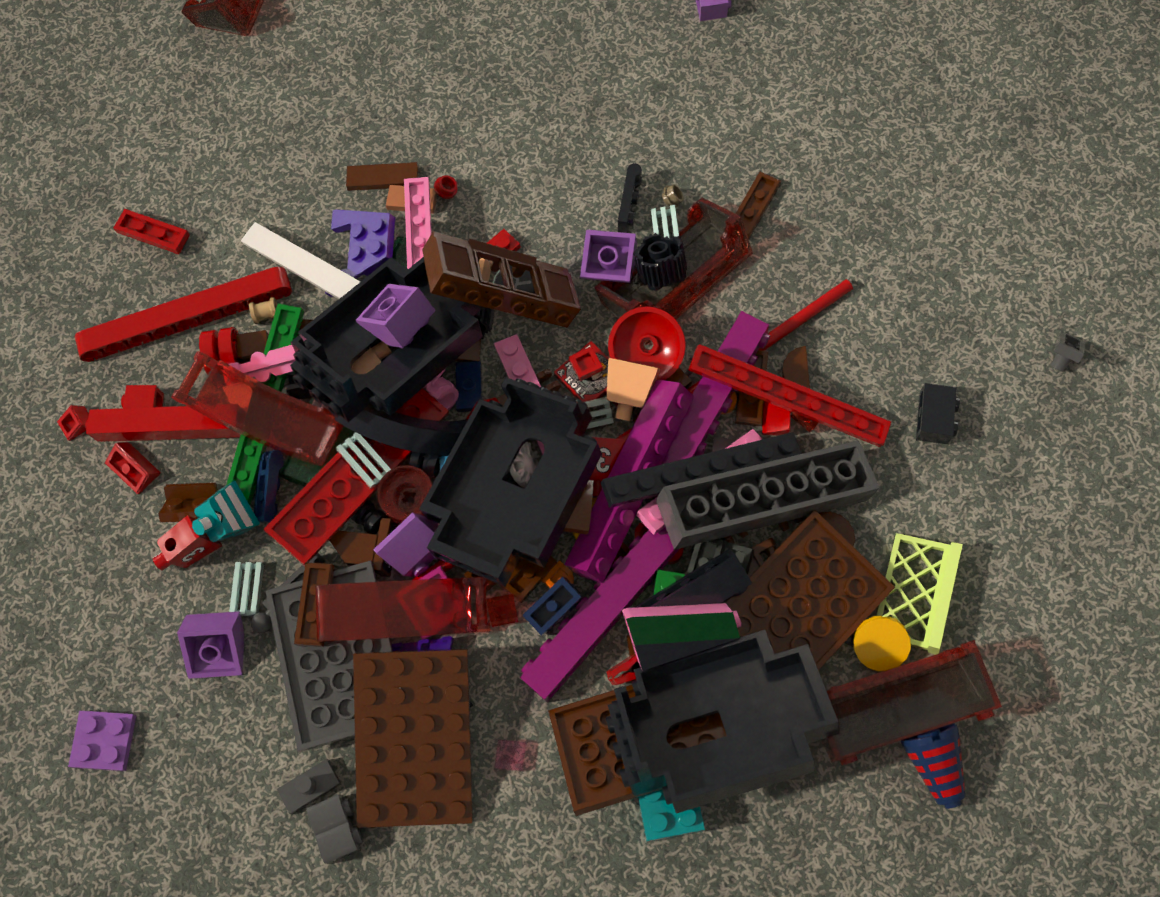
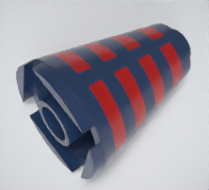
[900,723,966,809]

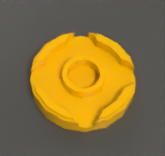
[853,616,911,671]

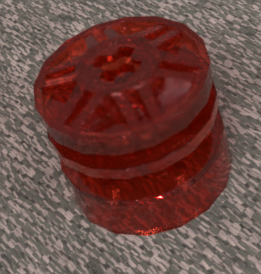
[377,465,433,526]

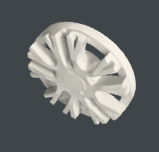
[510,442,540,488]

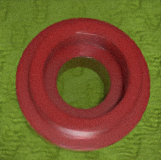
[434,175,458,199]

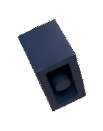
[523,577,584,636]

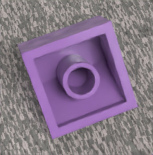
[580,230,637,283]
[356,284,436,348]
[373,513,439,577]
[177,611,244,679]

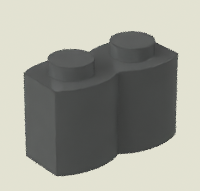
[306,794,363,864]

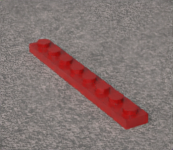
[688,344,891,447]

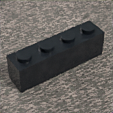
[635,549,753,608]

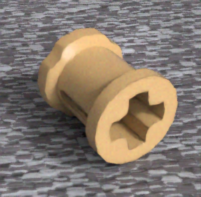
[249,297,277,324]

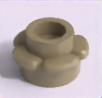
[662,184,684,208]

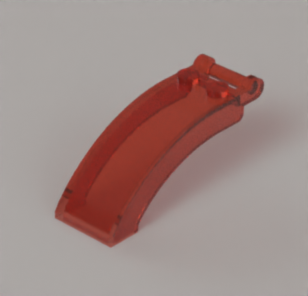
[171,351,343,466]
[315,577,491,642]

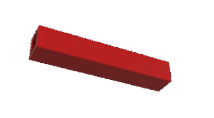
[85,404,247,442]

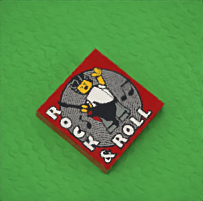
[553,341,609,402]

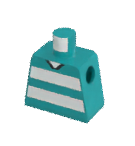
[192,481,260,542]

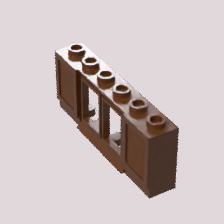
[422,231,581,328]

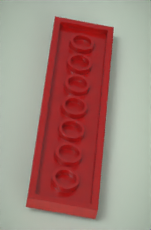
[264,388,449,566]

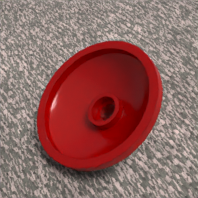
[608,307,686,380]

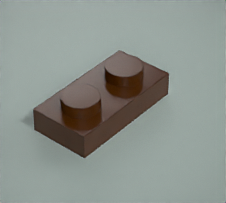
[502,556,557,603]

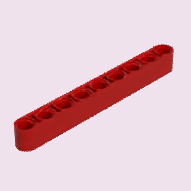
[75,267,292,362]

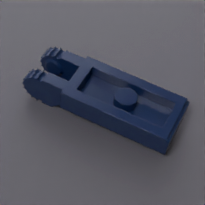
[254,450,284,523]

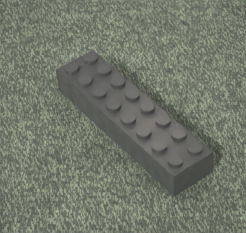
[656,441,880,550]

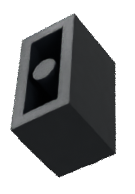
[916,383,960,444]

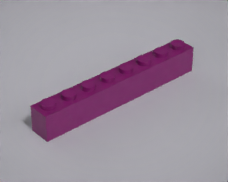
[651,311,771,499]
[564,380,694,583]
[520,527,679,703]

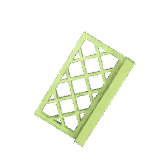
[877,533,963,656]

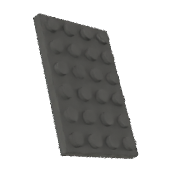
[266,561,393,752]

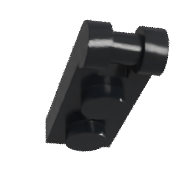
[618,163,642,233]

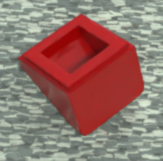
[57,405,89,441]

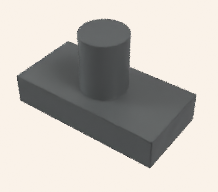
[1051,331,1085,372]
[277,759,341,815]

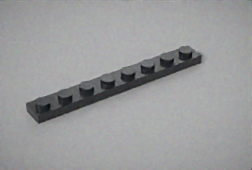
[601,432,802,508]

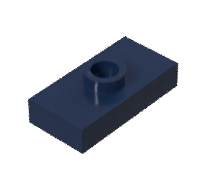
[456,361,482,412]

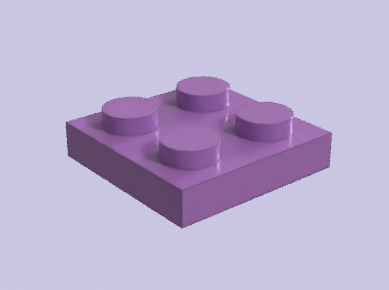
[68,711,136,771]

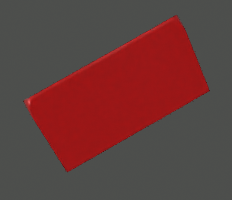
[762,401,791,436]
[105,442,161,494]

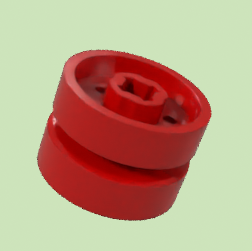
[199,327,242,377]

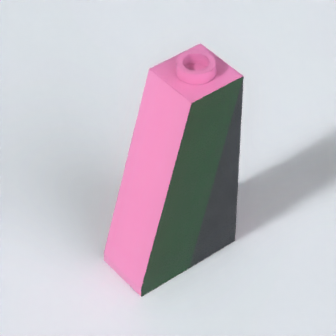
[622,603,741,671]

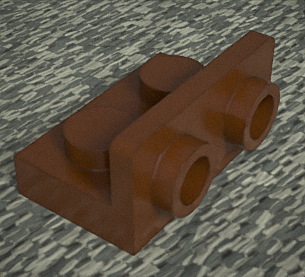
[158,483,218,523]

